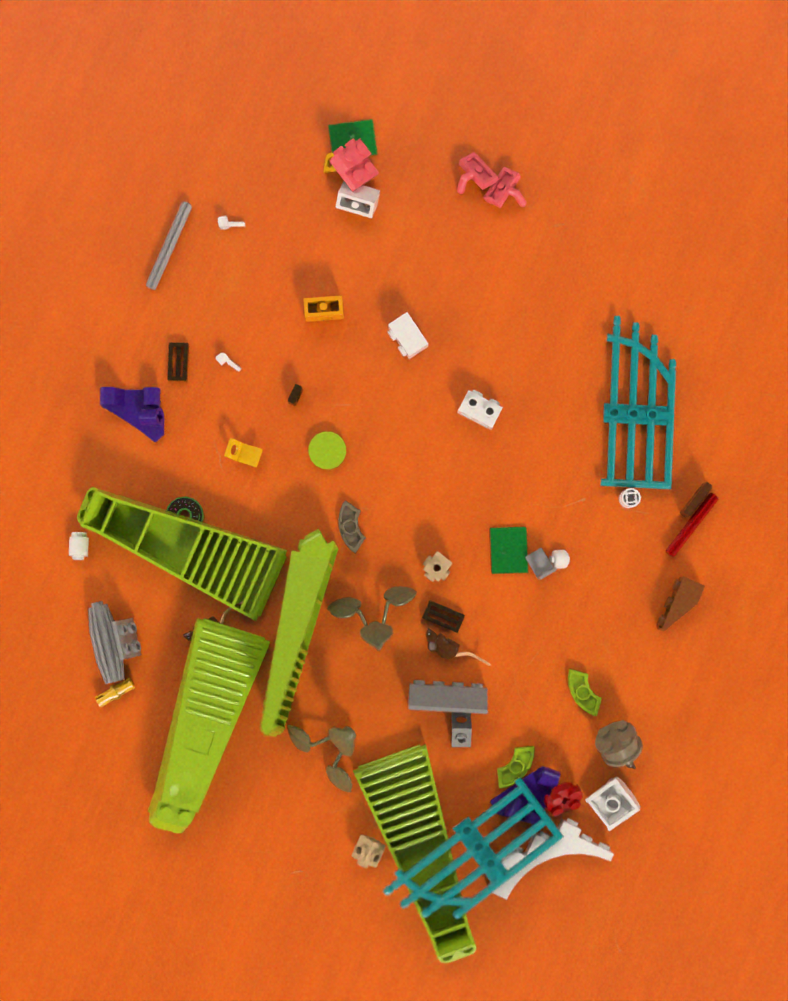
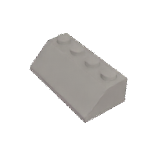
[408,680,488,714]

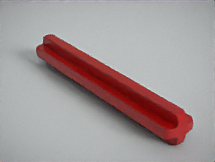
[666,493,719,557]

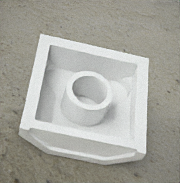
[585,776,641,831]

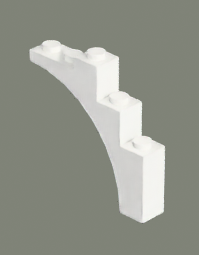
[489,818,614,900]

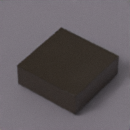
[288,384,303,406]

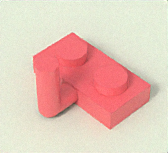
[457,152,498,194]
[483,167,527,208]

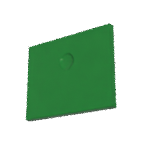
[328,119,378,156]
[490,527,528,574]

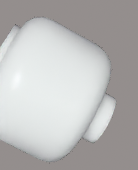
[549,550,570,569]

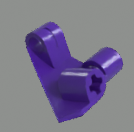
[100,387,164,442]
[490,766,561,825]

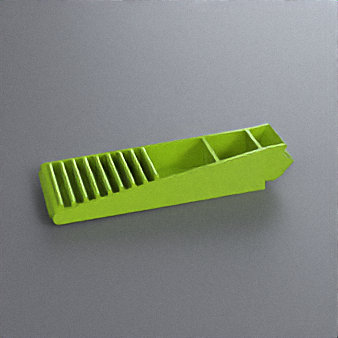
[77,487,287,621]
[261,529,338,737]
[148,618,270,833]
[353,744,476,963]

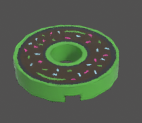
[167,496,204,522]

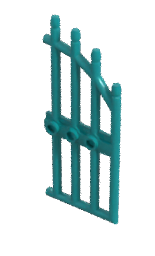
[600,316,676,489]
[383,777,564,919]

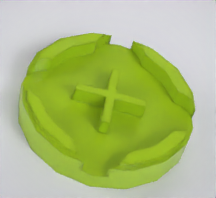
[308,432,346,470]

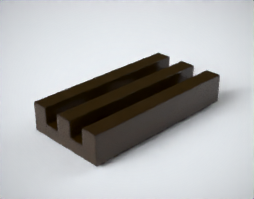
[168,342,189,382]
[422,600,465,633]

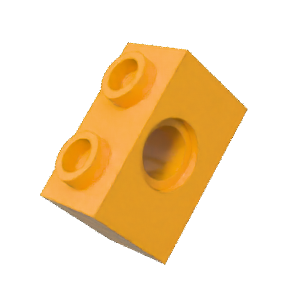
[303,296,344,322]

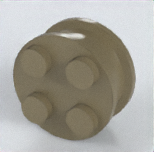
[595,720,643,769]

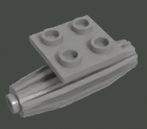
[88,601,141,684]

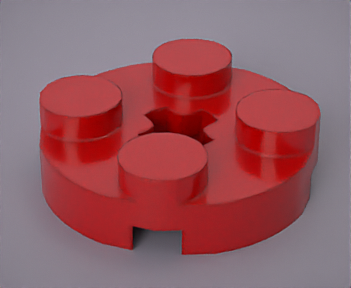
[544,782,583,817]

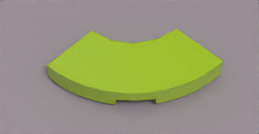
[568,668,602,717]
[497,746,534,789]

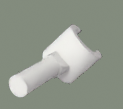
[218,216,245,230]
[216,353,241,372]

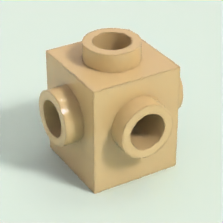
[423,551,453,582]
[351,834,386,868]

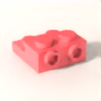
[330,138,379,192]

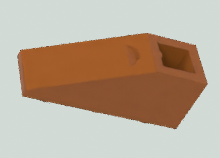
[657,577,705,631]

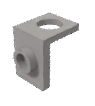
[525,548,557,580]
[451,712,472,747]

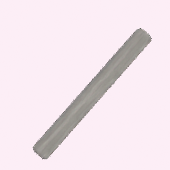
[146,202,192,290]

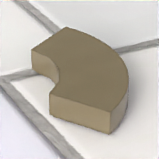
[338,501,366,553]

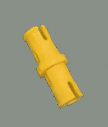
[95,678,135,708]

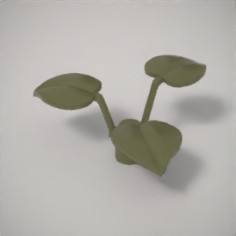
[327,586,417,650]
[287,724,356,793]

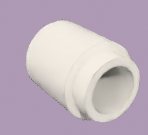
[68,532,89,560]

